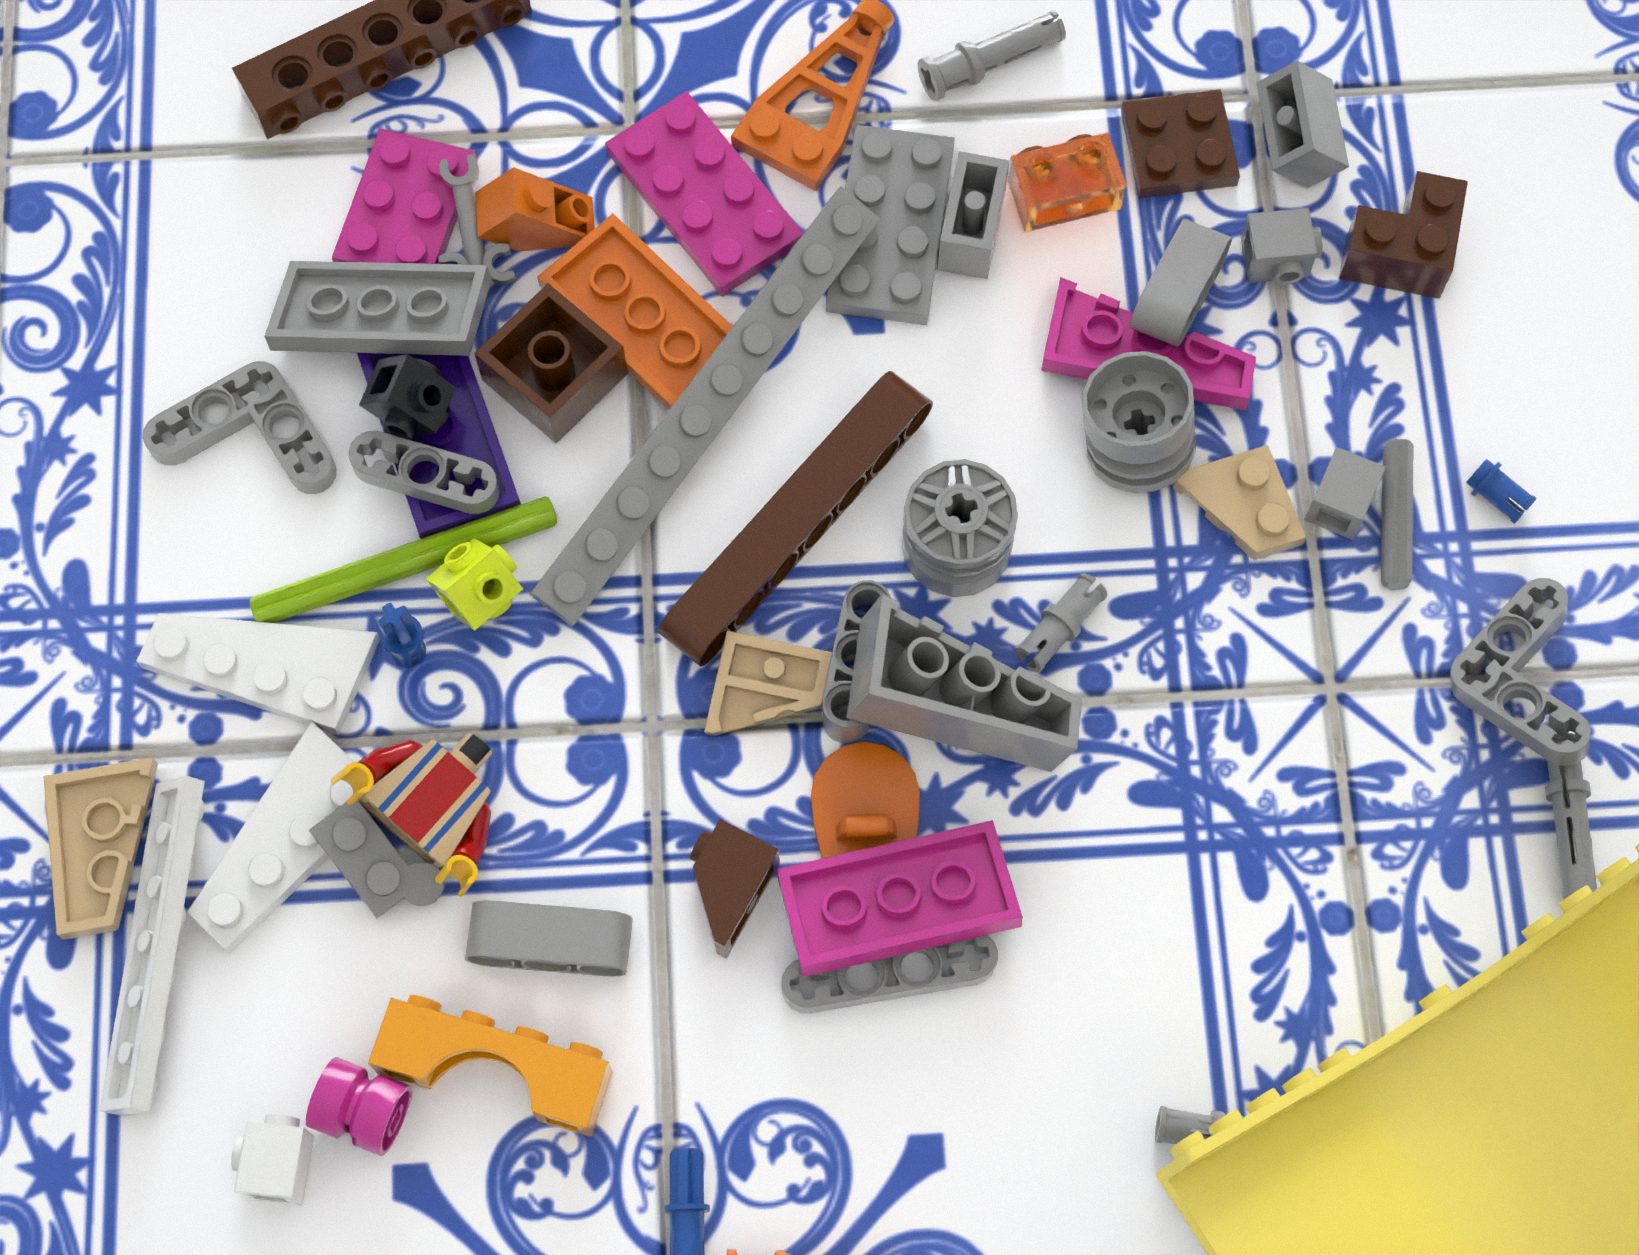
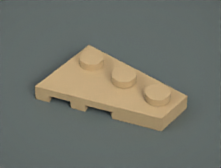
[43,757,158,940]

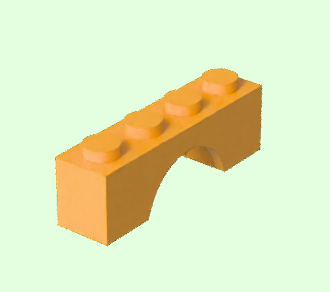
[368,995,613,1137]

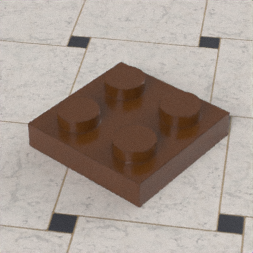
[1121,89,1240,198]

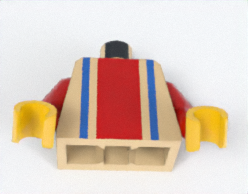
[330,732,492,897]

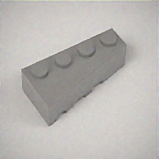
[847,594,1082,772]

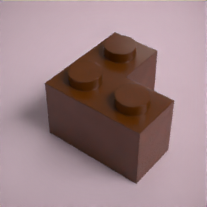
[1339,171,1468,299]

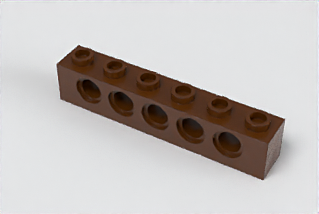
[232,0,532,140]

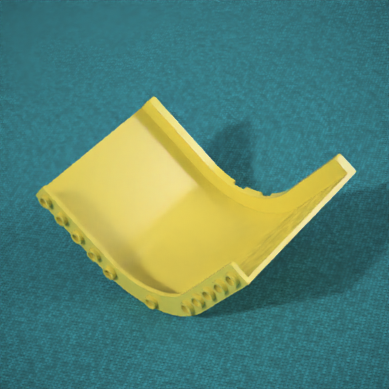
[1155,844,1639,1255]

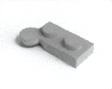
[309,801,445,919]

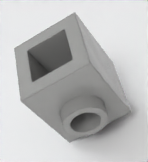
[1241,208,1323,284]

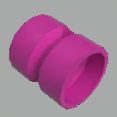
[306,1057,412,1156]

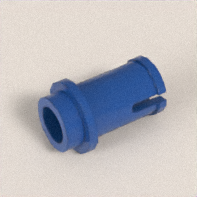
[1466,459,1537,524]

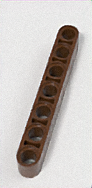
[658,371,933,667]

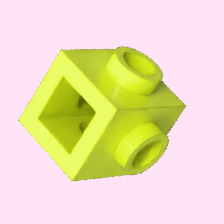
[426,538,523,631]

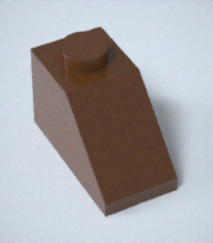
[690,819,780,959]

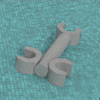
[438,154,516,285]

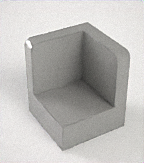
[1304,448,1386,540]

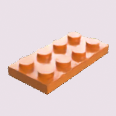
[537,213,732,411]

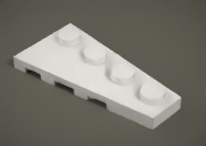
[136,613,380,735]
[187,721,373,955]

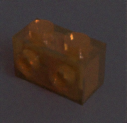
[1008,132,1126,232]

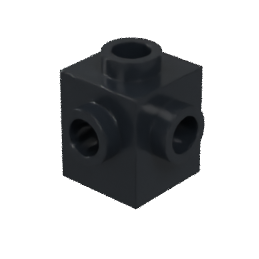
[359,354,456,439]

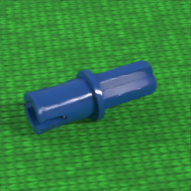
[378,603,426,668]
[664,1148,710,1255]

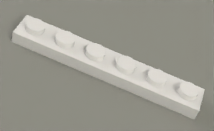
[99,776,205,1115]

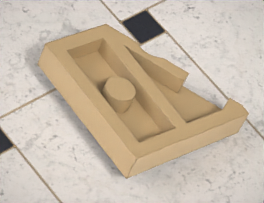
[704,631,832,736]

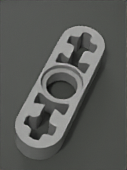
[348,431,500,514]

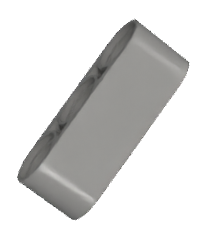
[1129,218,1232,347]
[823,580,891,743]
[465,900,633,977]

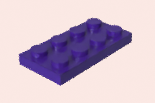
[357,353,521,539]

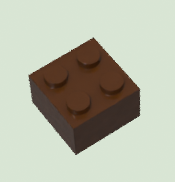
[474,283,628,443]

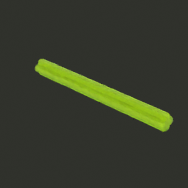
[250,496,557,623]

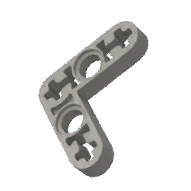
[142,361,337,494]
[1450,578,1591,766]

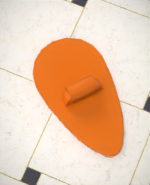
[811,742,920,859]

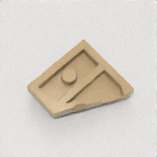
[1172,445,1306,560]

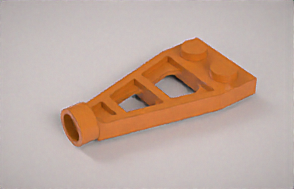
[731,0,895,191]

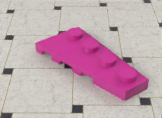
[1041,277,1256,411]

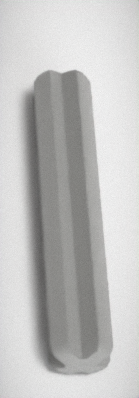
[1381,438,1414,589]

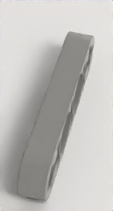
[781,935,998,1013]

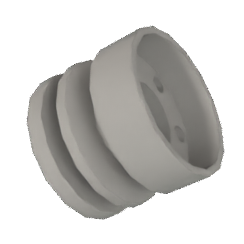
[1082,351,1196,493]
[902,459,1018,597]

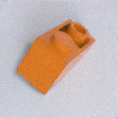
[475,167,595,251]

